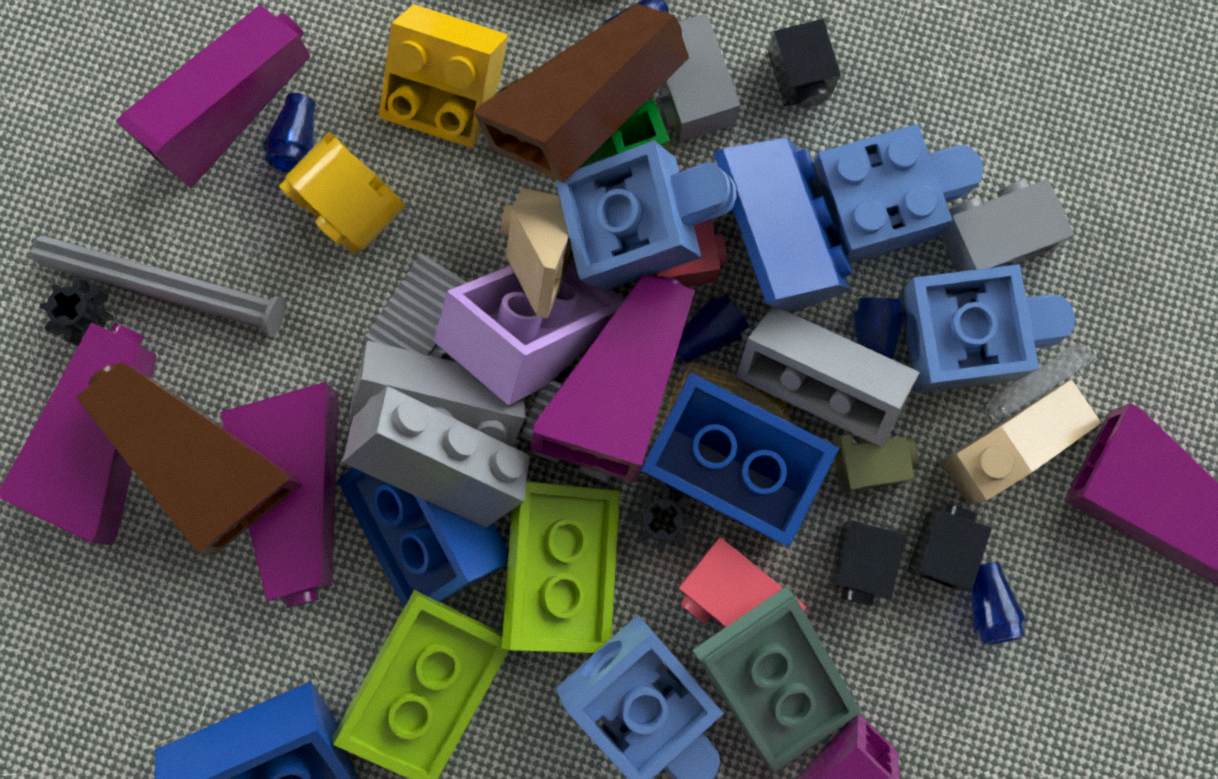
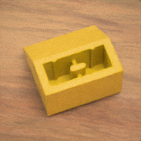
[379,4,509,148]

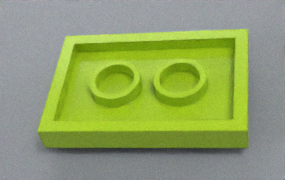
[502,481,620,653]
[332,590,509,779]

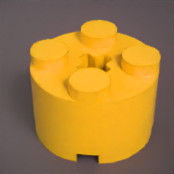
[279,131,407,255]

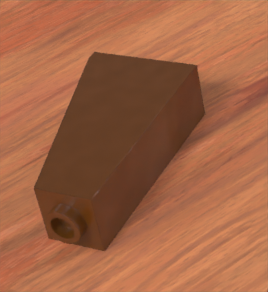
[473,4,689,183]
[76,361,303,555]

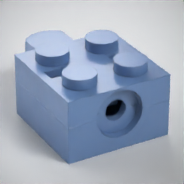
[811,124,983,263]
[555,140,736,291]
[899,264,1075,394]
[556,615,724,779]

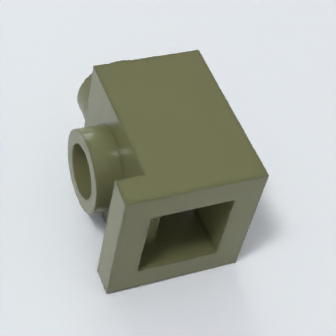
[831,434,919,493]

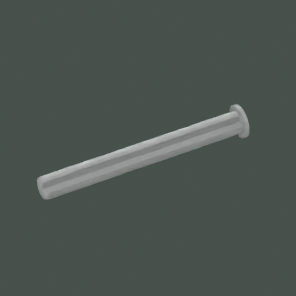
[30,236,285,337]

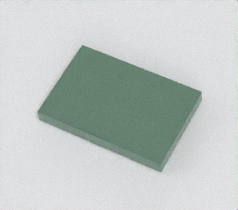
[692,586,861,775]

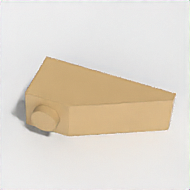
[501,188,573,319]
[940,379,1101,506]

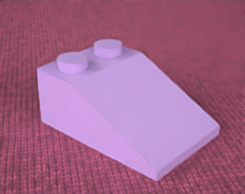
[433,259,624,405]

